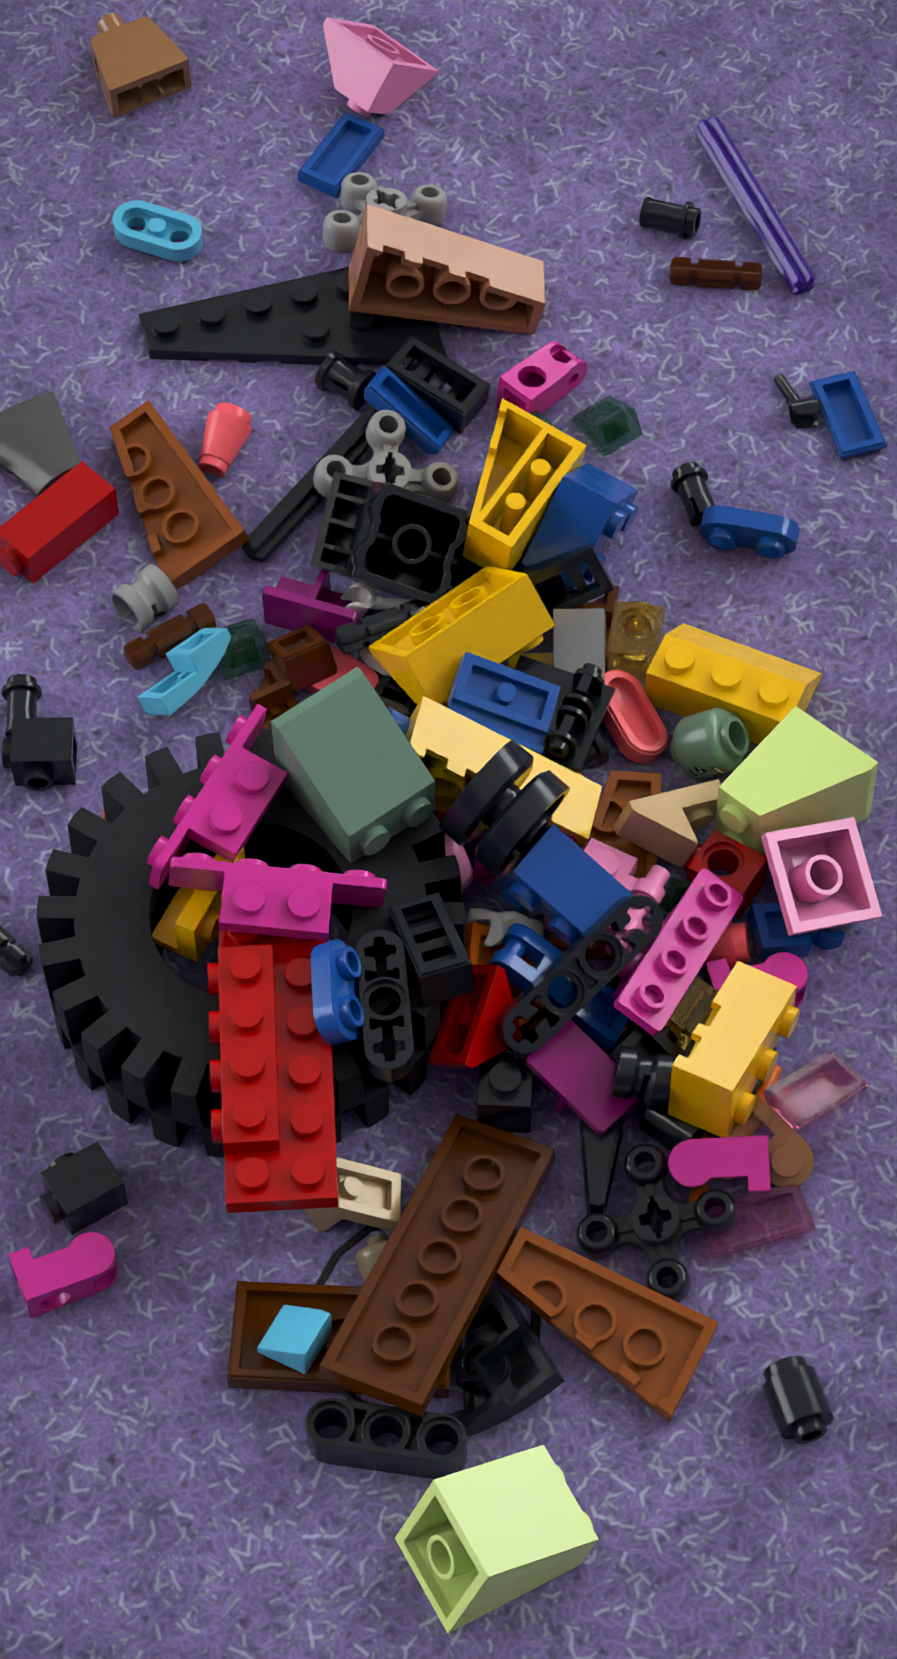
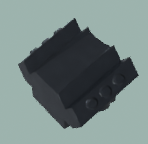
[311,471,478,606]

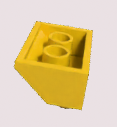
[368,565,555,707]
[645,623,822,745]

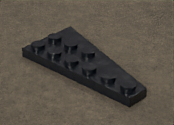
[138,267,448,366]

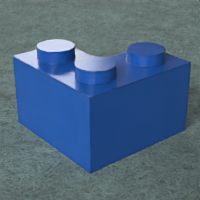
[521,463,639,590]
[491,824,633,946]

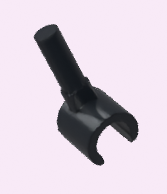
[774,374,819,428]

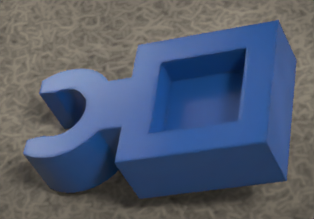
[747,902,845,959]

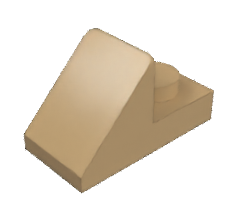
[613,779,721,866]
[304,1157,401,1232]

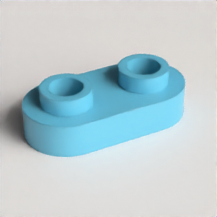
[112,200,203,262]

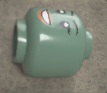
[670,708,749,779]

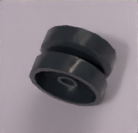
[438,739,570,876]

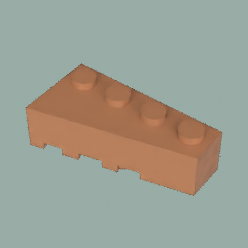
[349,204,545,334]

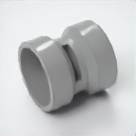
[110,564,180,633]

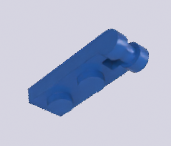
[488,923,629,1052]

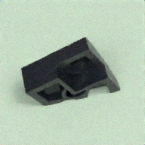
[455,1287,565,1437]

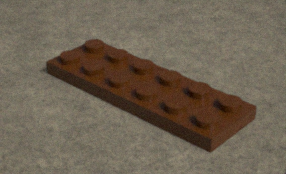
[320,1114,555,1417]

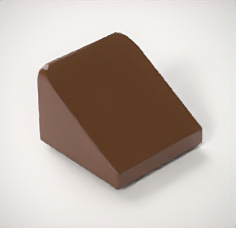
[266,624,337,691]

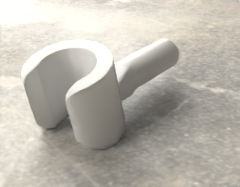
[340,582,411,619]

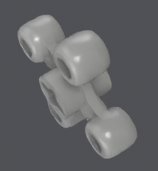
[323,172,448,254]
[313,409,459,503]

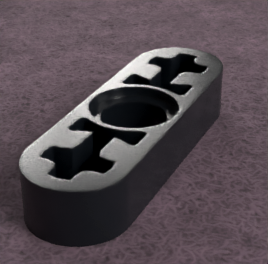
[356,929,414,1081]

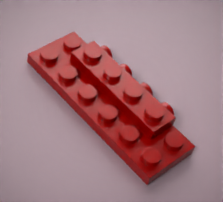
[207,910,339,1213]

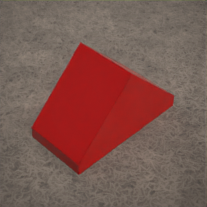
[428,965,523,1068]

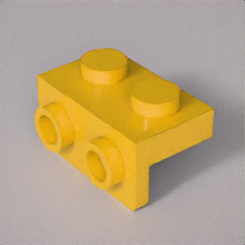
[152,847,245,962]

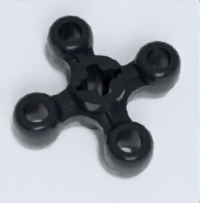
[576,1144,738,1303]

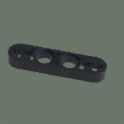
[495,895,663,1054]

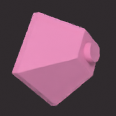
[323,17,439,117]
[761,817,882,936]

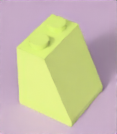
[715,706,878,856]
[395,1445,599,1634]

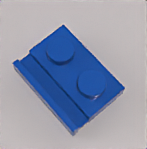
[447,652,561,755]

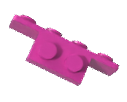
[146,704,287,890]
[168,853,387,941]
[611,868,743,1036]

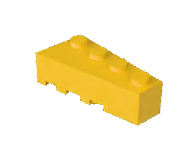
[405,696,602,849]

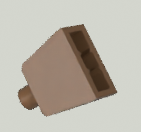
[90,13,192,118]

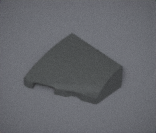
[0,391,80,497]

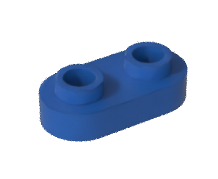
[699,505,800,559]
[311,939,364,1046]

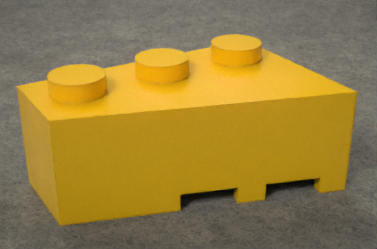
[462,398,587,571]
[668,961,800,1138]

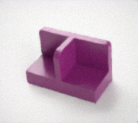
[262,570,374,643]
[526,1019,643,1135]

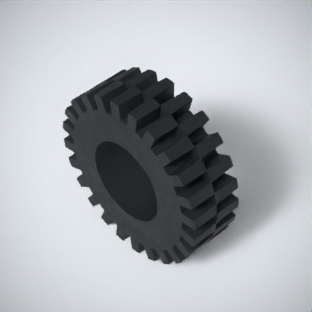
[37,729,465,1158]

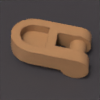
[729,1093,814,1188]

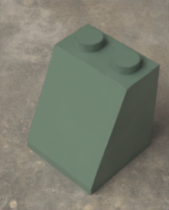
[271,667,436,864]

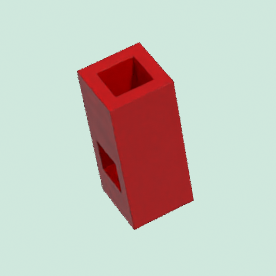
[0,461,119,584]

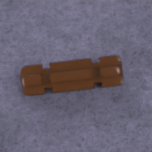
[670,257,762,290]
[123,603,216,670]

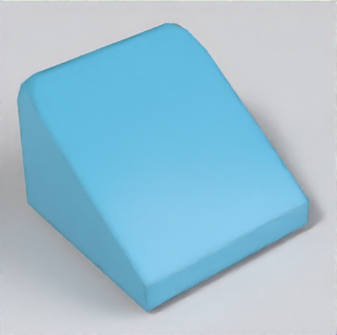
[257,1305,332,1375]

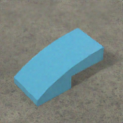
[137,628,231,716]

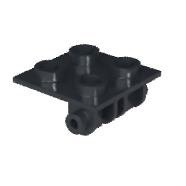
[514,655,615,773]

